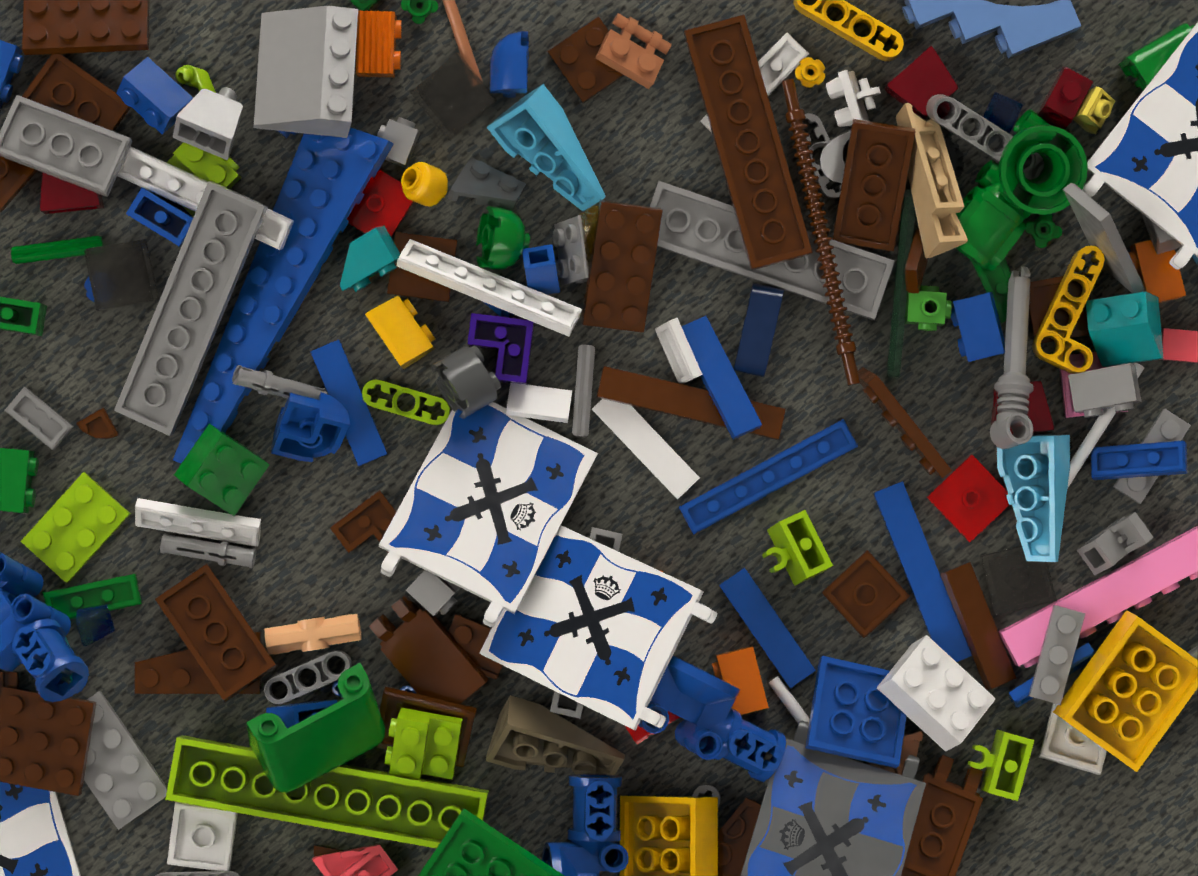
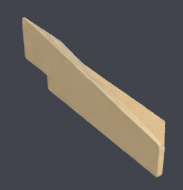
[896,103,968,258]

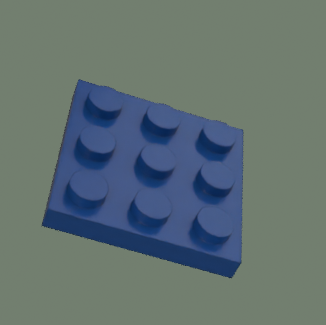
[805,656,907,768]

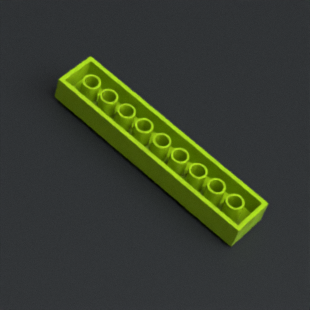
[165,735,489,848]

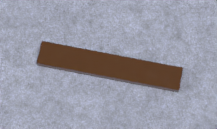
[596,366,786,440]

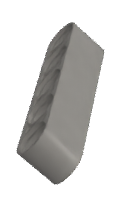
[926,94,1044,179]

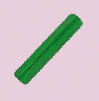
[11,236,104,264]

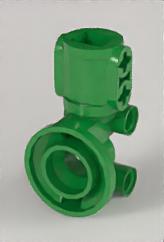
[955,109,1088,271]

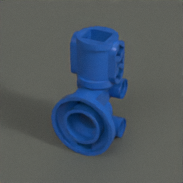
[0,552,89,702]
[638,655,786,782]
[542,774,629,876]

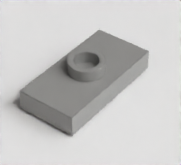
[4,386,74,450]

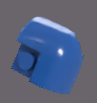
[490,31,529,97]
[271,392,350,462]

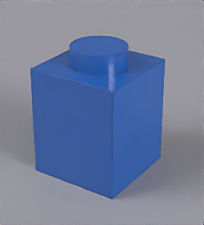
[522,244,560,295]

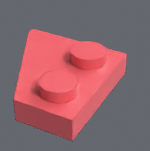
[312,844,398,876]

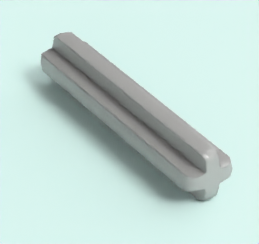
[572,344,595,437]

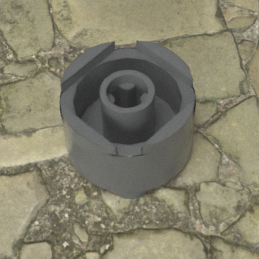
[431,345,501,419]

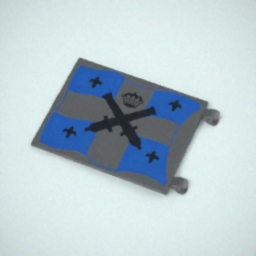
[740,721,926,876]

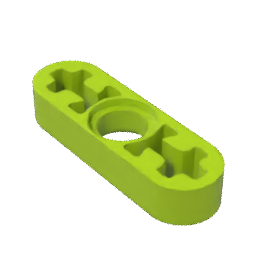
[362,379,450,426]

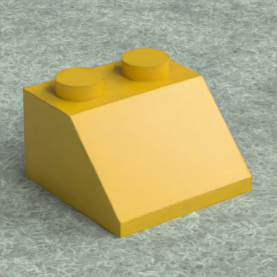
[365,296,436,370]

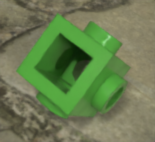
[904,286,952,331]

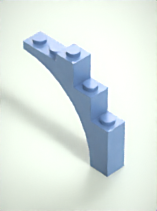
[902,0,1081,59]

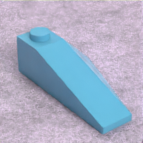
[487,84,606,211]
[997,434,1070,562]

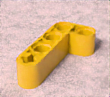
[793,0,904,62]
[1032,245,1105,374]

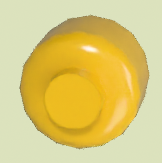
[401,162,448,207]

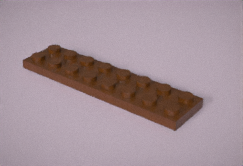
[684,15,813,271]

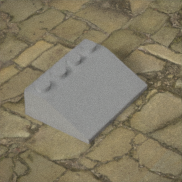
[253,6,358,138]

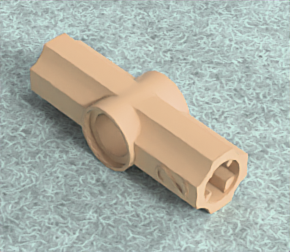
[264,614,362,655]

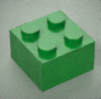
[174,423,270,516]

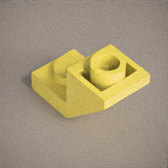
[1073,86,1116,134]

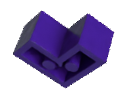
[467,313,535,385]

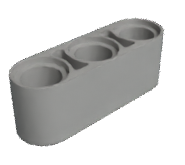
[264,650,352,705]

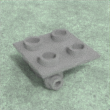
[552,215,589,286]

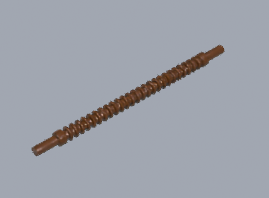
[782,79,860,386]

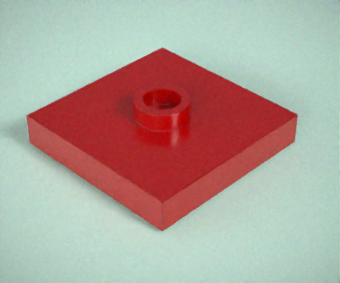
[347,169,414,238]
[926,454,1009,542]

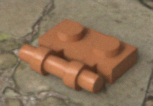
[595,13,672,89]

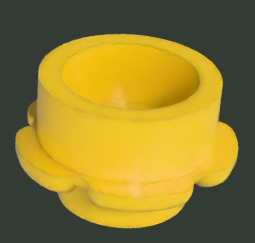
[795,57,825,88]

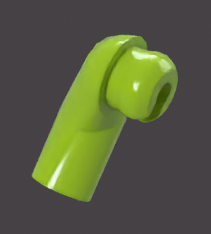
[175,65,216,93]

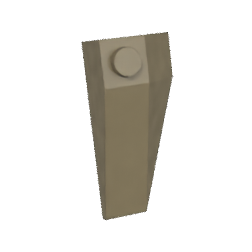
[486,695,625,775]

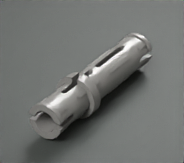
[232,365,327,400]
[160,533,257,568]

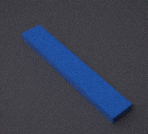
[679,419,858,535]
[873,481,972,662]

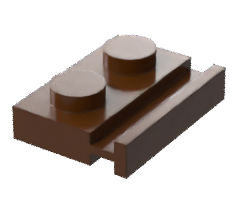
[449,613,503,680]

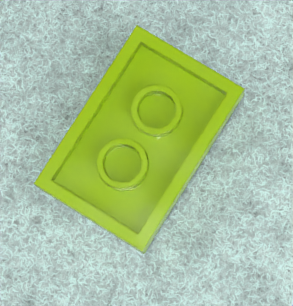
[20,472,131,583]

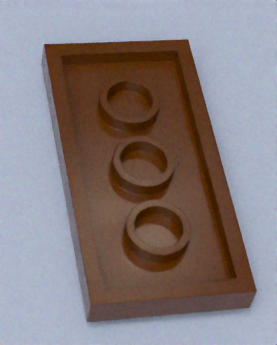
[22,0,150,55]
[832,119,915,251]
[581,200,663,333]
[155,564,277,702]

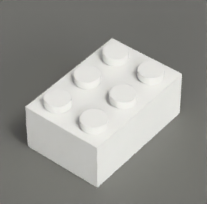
[877,635,996,752]

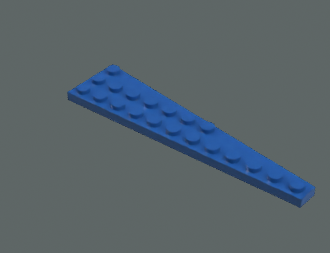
[173,127,394,463]

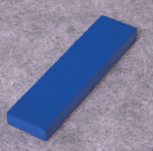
[681,316,762,440]
[310,339,388,466]
[719,568,816,688]

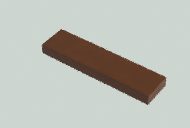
[940,562,1016,690]

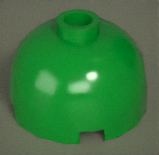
[476,206,530,269]

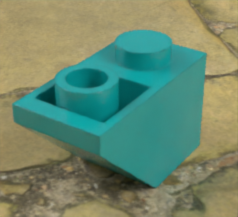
[340,226,400,292]

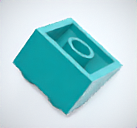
[1086,291,1164,367]

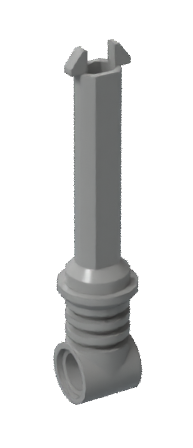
[990,266,1034,449]

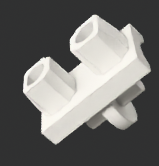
[826,70,881,127]

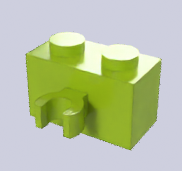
[762,510,833,586]
[968,730,1035,801]

